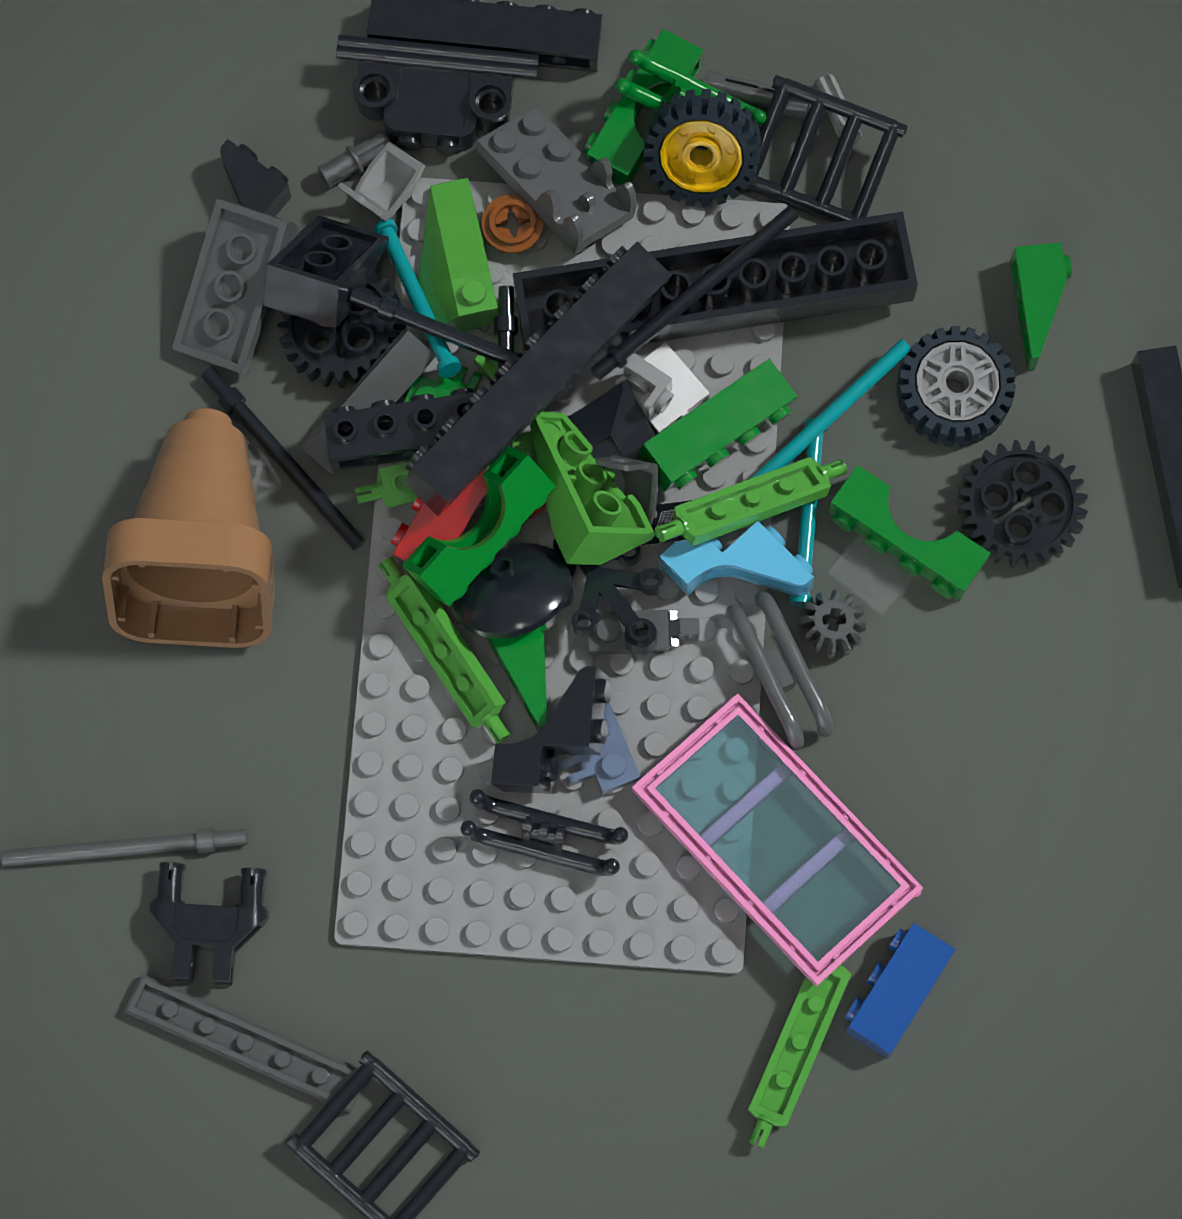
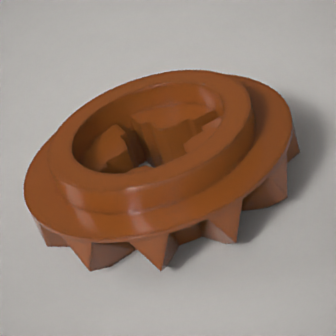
[481,194,544,255]

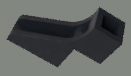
[220,139,291,217]
[491,666,612,794]

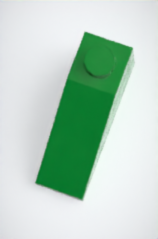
[1010,242,1072,371]
[485,624,548,732]

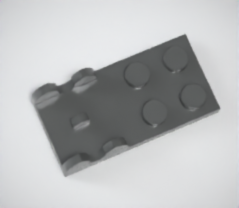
[475,106,637,254]
[172,198,299,374]

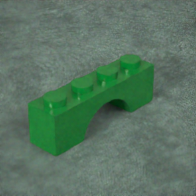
[584,28,704,185]
[402,446,556,607]
[828,464,991,601]

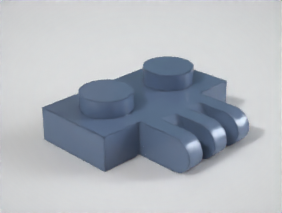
[556,703,641,795]

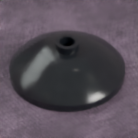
[453,543,572,639]

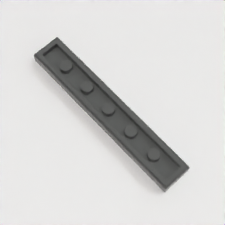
[124,974,360,1113]

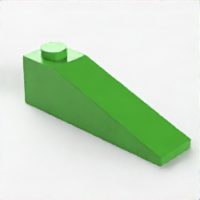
[418,178,498,340]
[530,412,655,565]

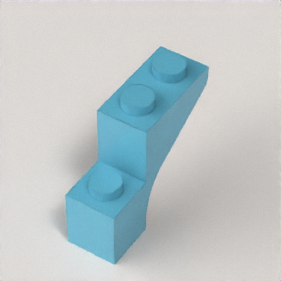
[660,521,814,596]

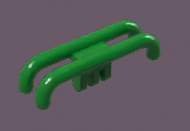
[614,49,767,125]

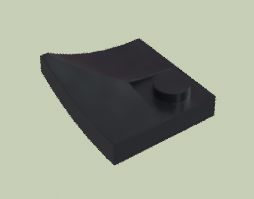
[567,379,656,469]

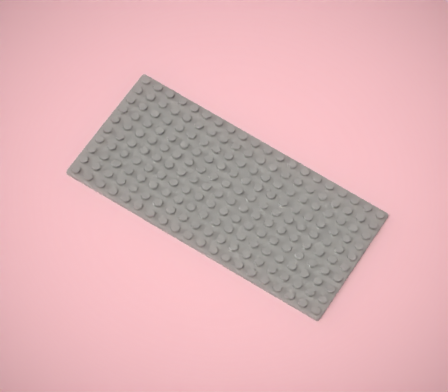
[334,177,790,974]

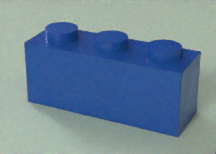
[844,923,956,1058]

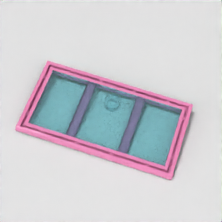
[631,694,924,987]

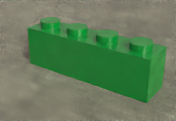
[637,358,798,493]

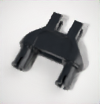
[149,862,269,985]

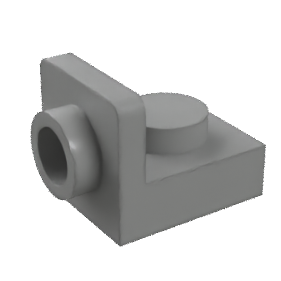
[624,353,674,420]

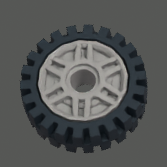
[897,326,1016,447]

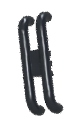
[460,789,628,876]

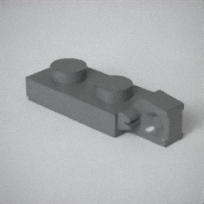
[587,609,700,655]

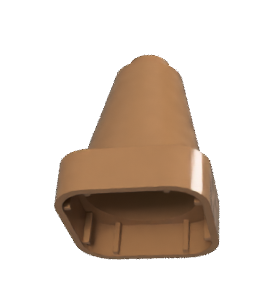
[102,408,275,648]

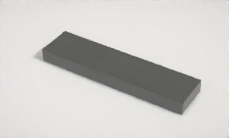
[301,328,435,474]

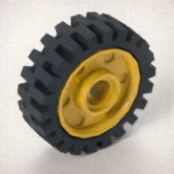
[644,89,761,207]

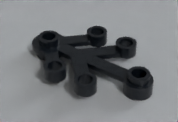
[553,538,664,655]

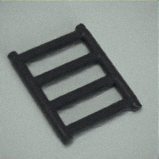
[747,75,908,222]
[285,1050,480,1219]

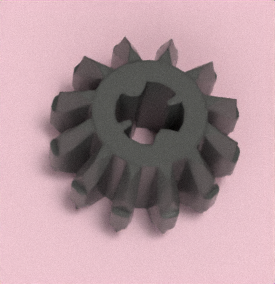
[798,589,868,659]

